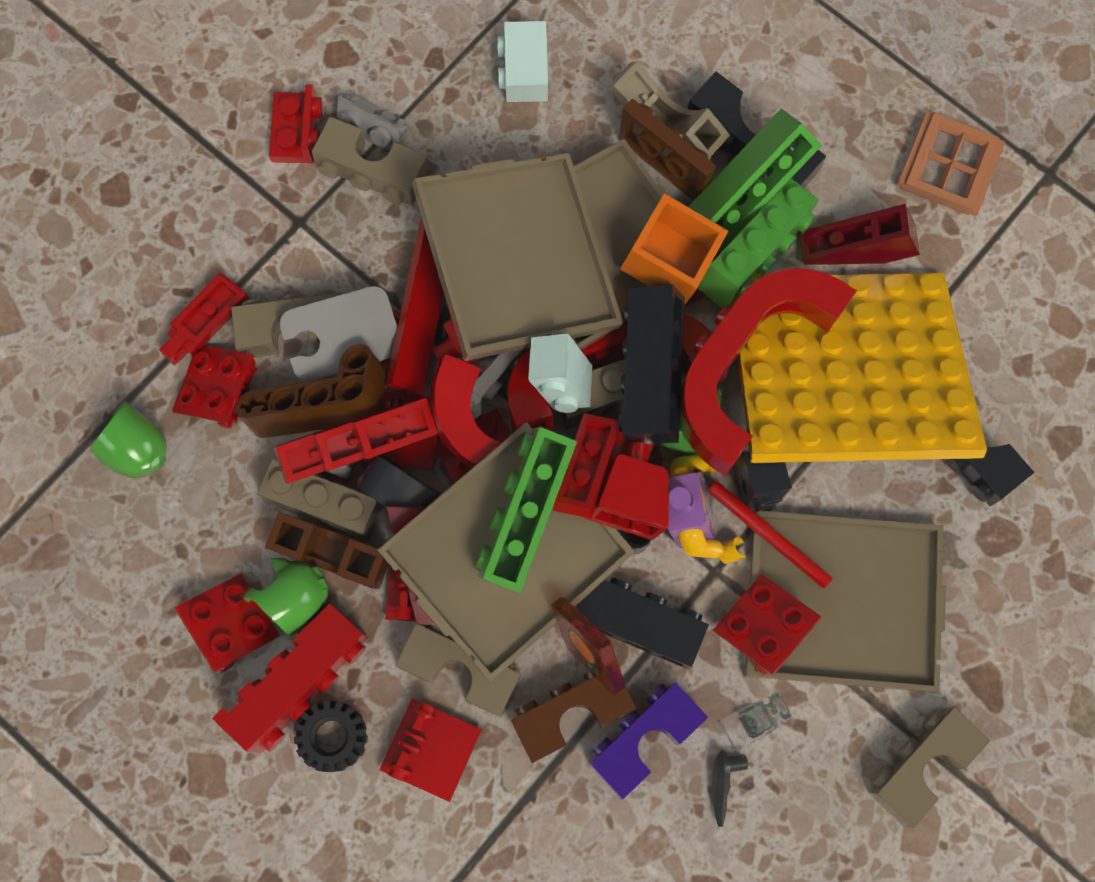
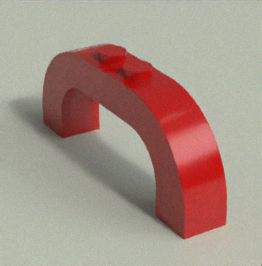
[680,268,857,476]
[508,314,728,432]
[430,354,654,467]

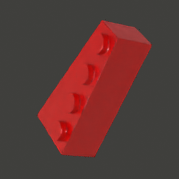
[212,604,368,753]

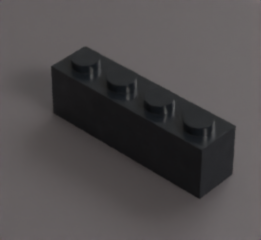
[619,284,685,444]
[564,577,709,670]

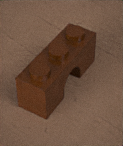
[265,512,389,589]
[511,664,637,763]

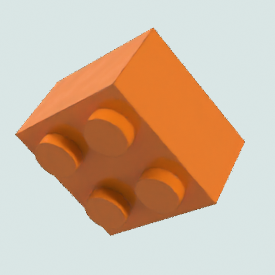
[620,193,728,304]

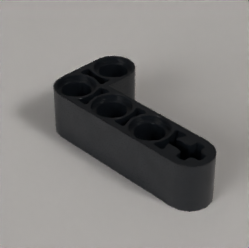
[355,454,441,507]

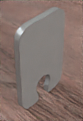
[280,286,397,381]

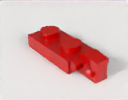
[159,272,250,366]

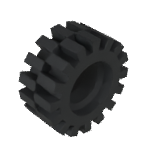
[294,700,368,772]

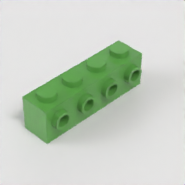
[688,108,822,253]
[697,179,819,308]
[475,427,577,593]

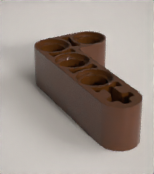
[235,344,387,438]

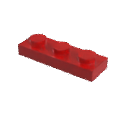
[553,413,621,519]

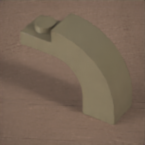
[608,61,730,157]

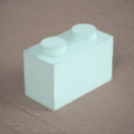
[498,21,548,102]
[528,334,592,413]

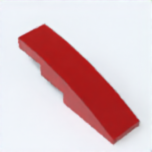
[273,398,438,484]

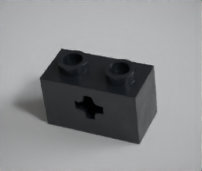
[732,450,792,513]

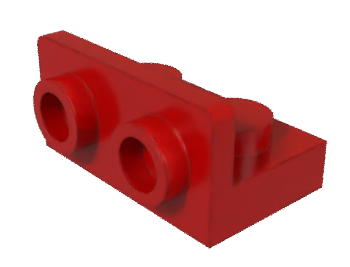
[269,84,323,164]

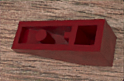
[800,203,920,265]

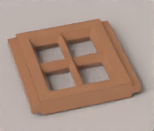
[897,111,1006,216]

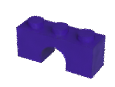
[589,683,708,800]

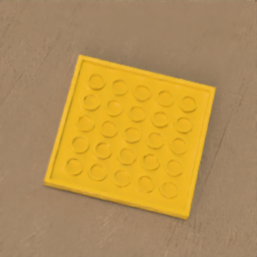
[731,273,987,463]

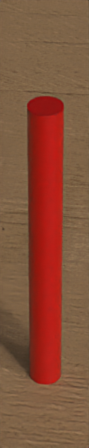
[707,480,833,589]

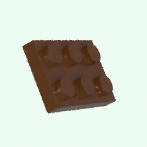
[619,98,716,201]

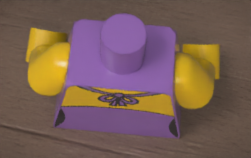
[668,455,746,564]

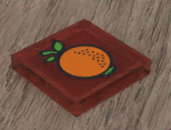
[551,596,625,696]

